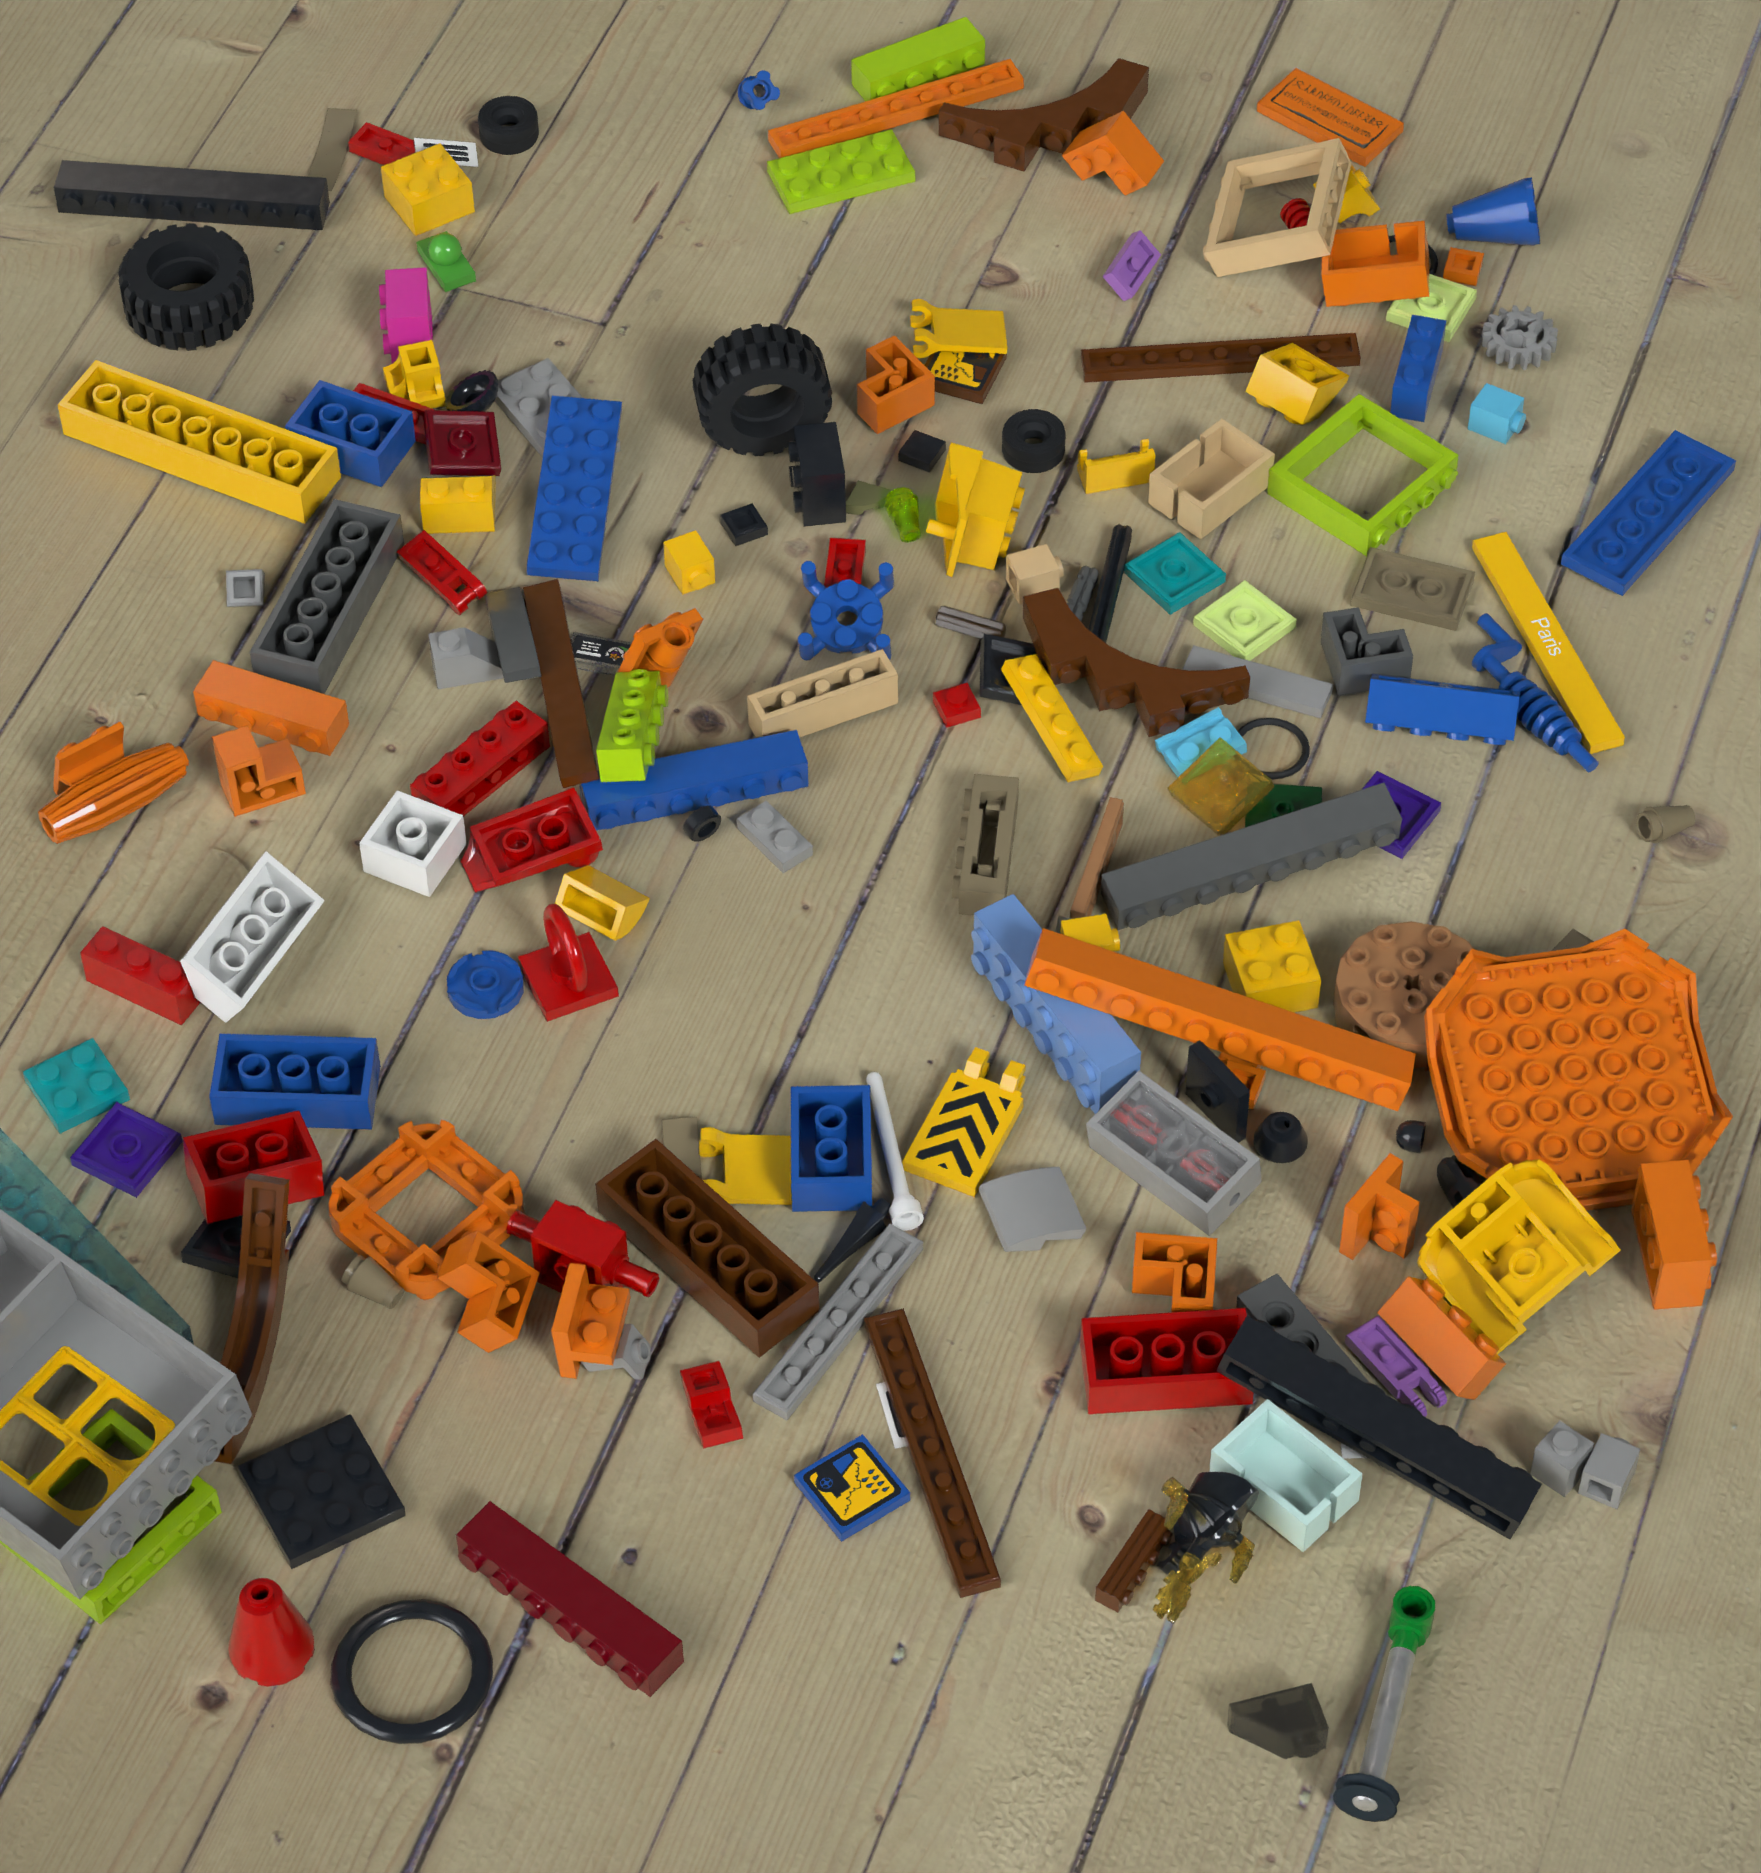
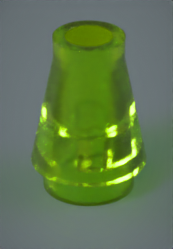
[884,487,921,543]

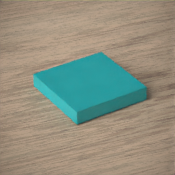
[1124,532,1226,615]

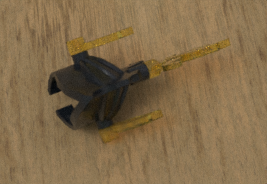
[1153,1472,1259,1624]

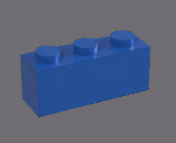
[1390,315,1446,422]

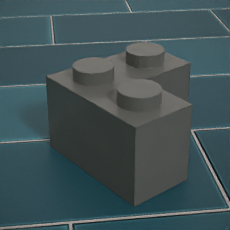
[1321,607,1413,696]

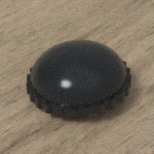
[445,370,498,412]

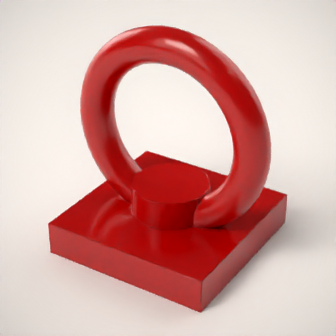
[518,904,619,1022]

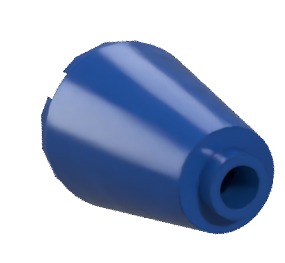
[1446,177,1540,246]

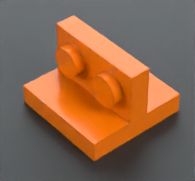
[1339,1153,1420,1260]
[551,1263,631,1379]

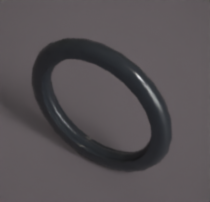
[330,1599,493,1744]

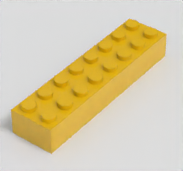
[58,360,341,524]

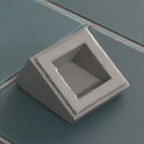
[226,569,265,607]

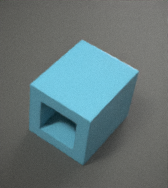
[1468,383,1526,444]

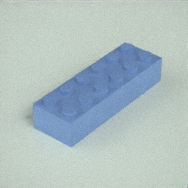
[971,894,1141,1114]

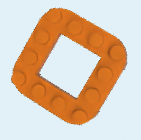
[329,1120,525,1300]

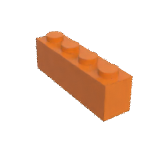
[193,660,349,756]

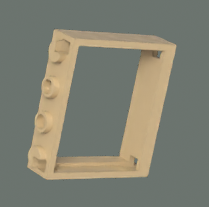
[1203,138,1352,277]

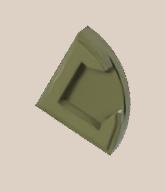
[846,480,891,515]

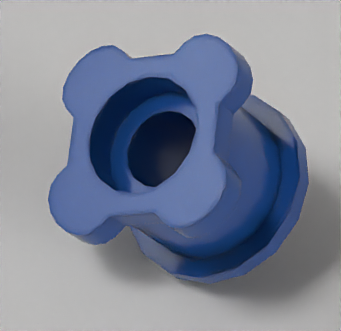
[738,70,780,110]

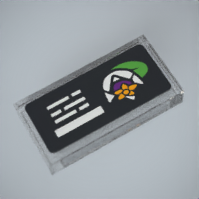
[571,632,632,676]

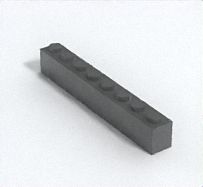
[1101,783,1402,930]

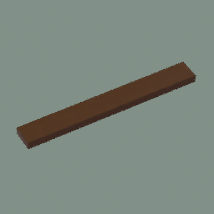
[1081,333,1361,383]
[523,579,599,788]
[865,1308,1001,1598]

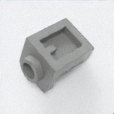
[581,1324,651,1380]

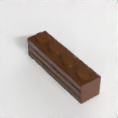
[1095,1509,1173,1613]

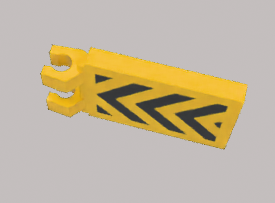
[902,1047,1026,1197]

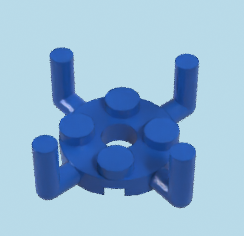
[798,561,894,661]

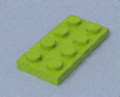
[767,129,915,214]

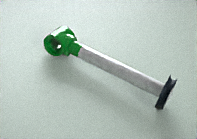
[1333,1586,1435,1822]

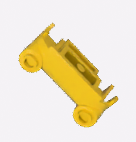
[1417,1159,1621,1354]

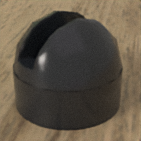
[1396,1120,1426,1153]

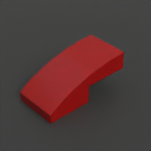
[680,1360,743,1449]

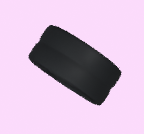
[478,96,539,155]
[1002,409,1066,473]

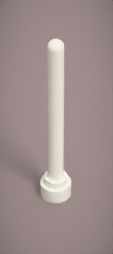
[866,1072,924,1231]

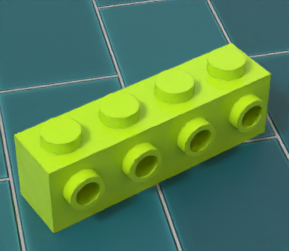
[596,669,669,782]

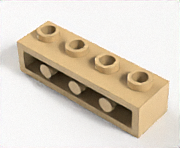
[747,649,898,738]

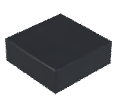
[898,430,946,473]
[720,503,768,546]

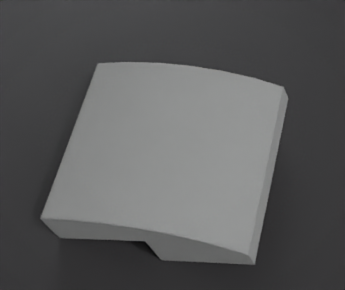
[979,1167,1086,1252]

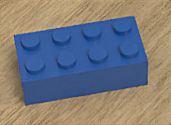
[209,1034,381,1130]

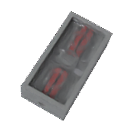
[1086,1071,1262,1236]

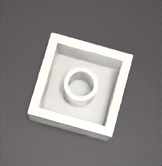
[359,790,467,897]

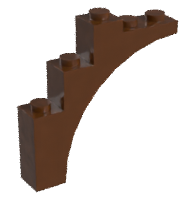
[939,58,1149,172]
[1023,588,1250,737]

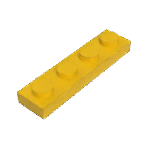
[1001,654,1103,782]

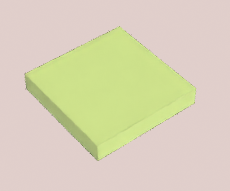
[1386,274,1477,342]
[1193,580,1297,661]

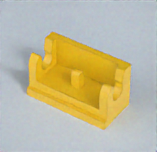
[1077,439,1156,494]

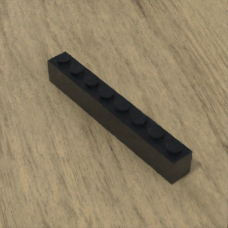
[54,160,330,230]
[1216,1316,1542,1539]

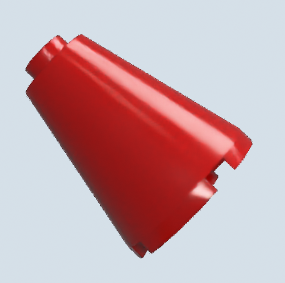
[228,1578,315,1687]

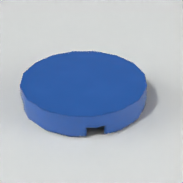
[447,950,524,1019]

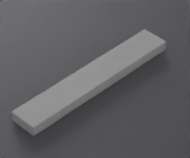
[753,1223,923,1420]

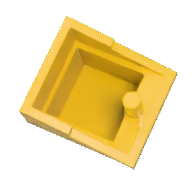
[926,442,1025,577]

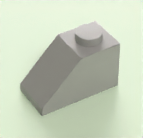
[428,627,503,689]

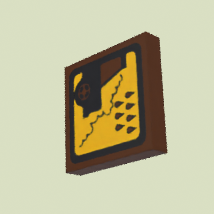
[925,351,1007,404]

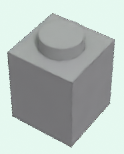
[1530,1420,1594,1497]
[1578,1433,1640,1509]

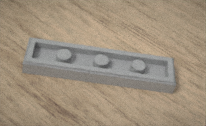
[1182,645,1333,718]

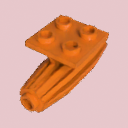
[38,722,189,844]

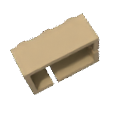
[1148,419,1275,539]

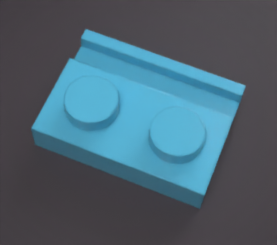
[1155,707,1247,785]

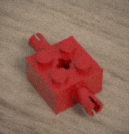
[506,1200,659,1298]

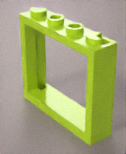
[1267,394,1459,557]
[0,1408,222,1625]

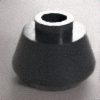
[1253,1112,1308,1163]

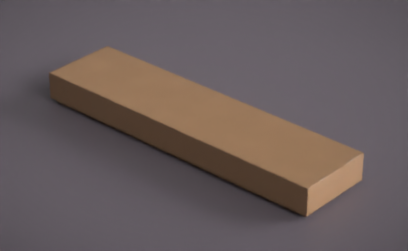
[1070,797,1124,919]

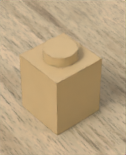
[1006,544,1064,604]

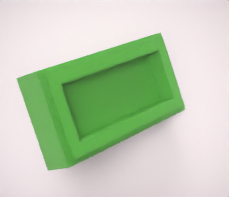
[416,231,476,292]

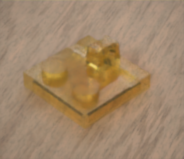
[1167,737,1274,836]

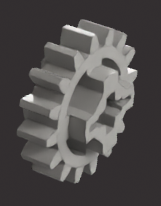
[1482,305,1558,370]

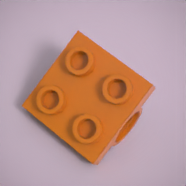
[618,608,703,687]

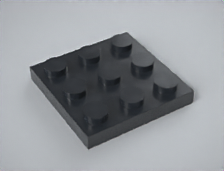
[237,1414,406,1569]

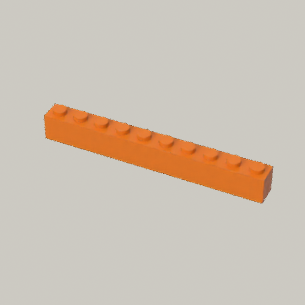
[1024,928,1416,1111]

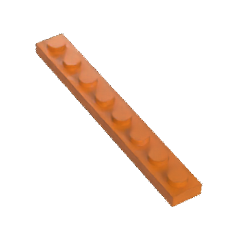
[768,59,1024,158]

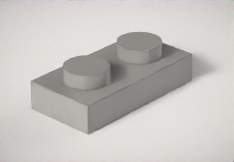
[737,801,813,873]

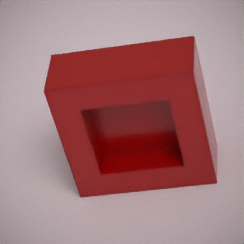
[933,683,981,728]

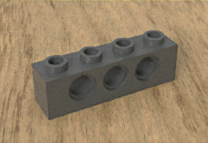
[1236,1273,1370,1383]

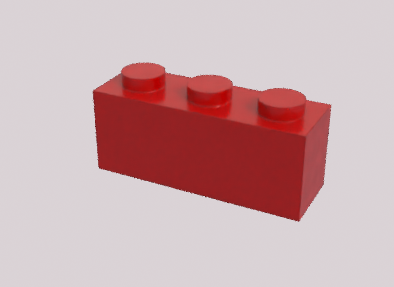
[80,926,201,1025]

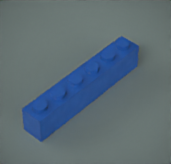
[579,730,809,831]

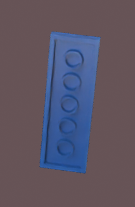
[527,395,622,582]
[1561,430,1736,596]

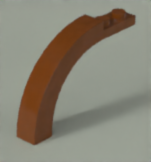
[214,1173,290,1464]

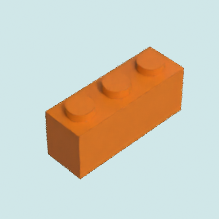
[1377,1276,1506,1400]

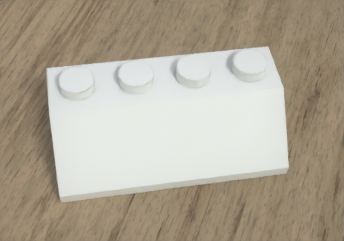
[180,851,325,1023]

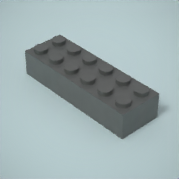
[250,499,404,694]

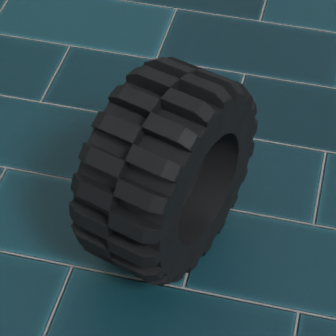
[118,223,254,351]
[692,323,832,456]

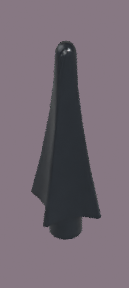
[813,1198,891,1283]

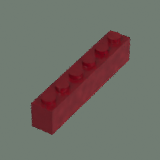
[456,1501,684,1697]

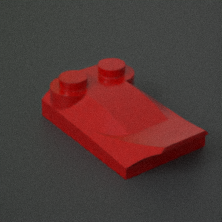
[460,787,603,893]

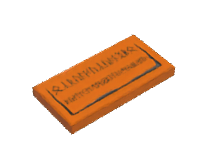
[1257,68,1404,167]

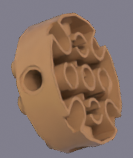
[1333,921,1474,1071]

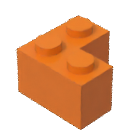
[1062,111,1164,195]
[857,335,935,434]
[212,725,306,817]
[437,1230,540,1353]
[1132,1232,1218,1312]

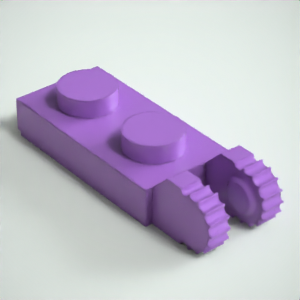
[1345,1315,1447,1417]

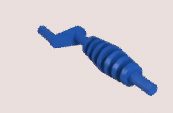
[1472,613,1599,773]

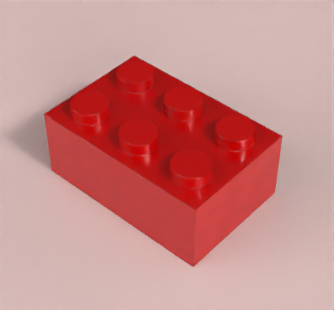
[183,1110,324,1224]

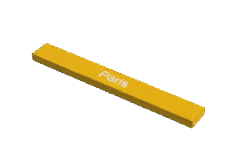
[1472,532,1625,754]

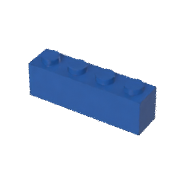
[1365,674,1520,745]

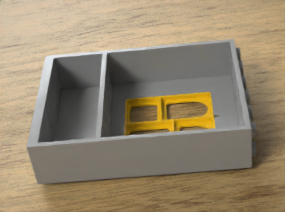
[0,1209,252,1600]

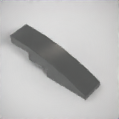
[484,587,541,683]

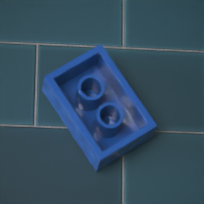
[285,380,416,487]
[791,1085,872,1212]

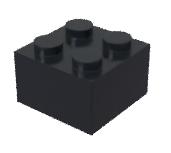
[788,422,846,527]

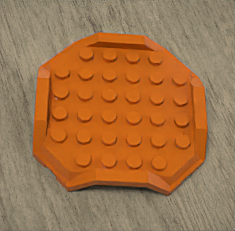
[1424,928,1733,1211]

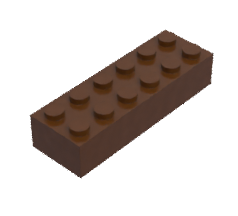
[595,1139,819,1358]

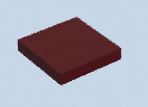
[423,410,502,476]

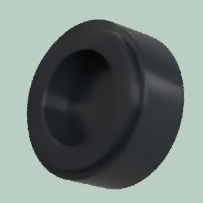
[683,805,721,842]

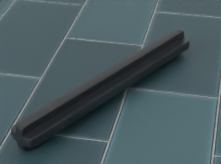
[1088,524,1132,643]

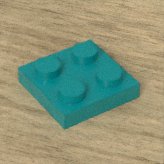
[23,1038,130,1134]

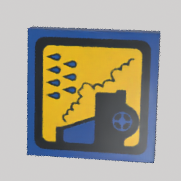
[794,1434,910,1542]

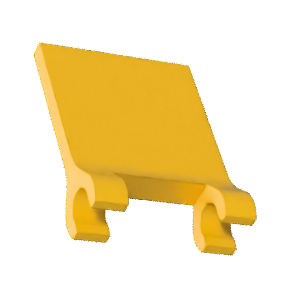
[910,299,1008,358]
[699,1127,792,1205]

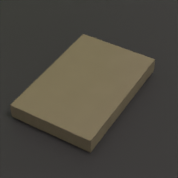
[1351,547,1475,631]

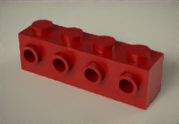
[410,700,550,817]

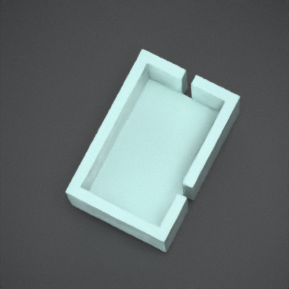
[1209,1399,1362,1552]

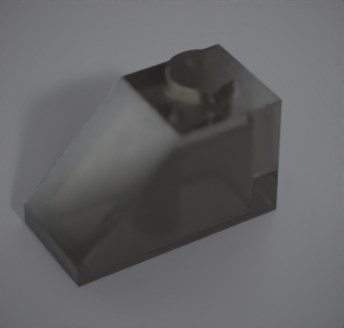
[1227,1683,1329,1759]

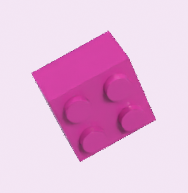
[379,267,433,363]

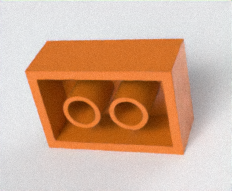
[1631,1160,1717,1310]

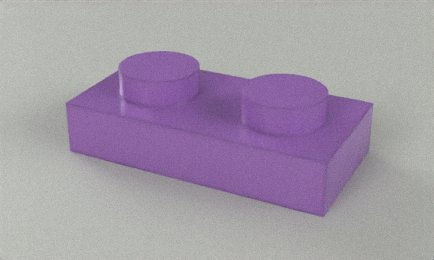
[1102,230,1161,301]

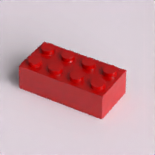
[1080,1308,1254,1414]

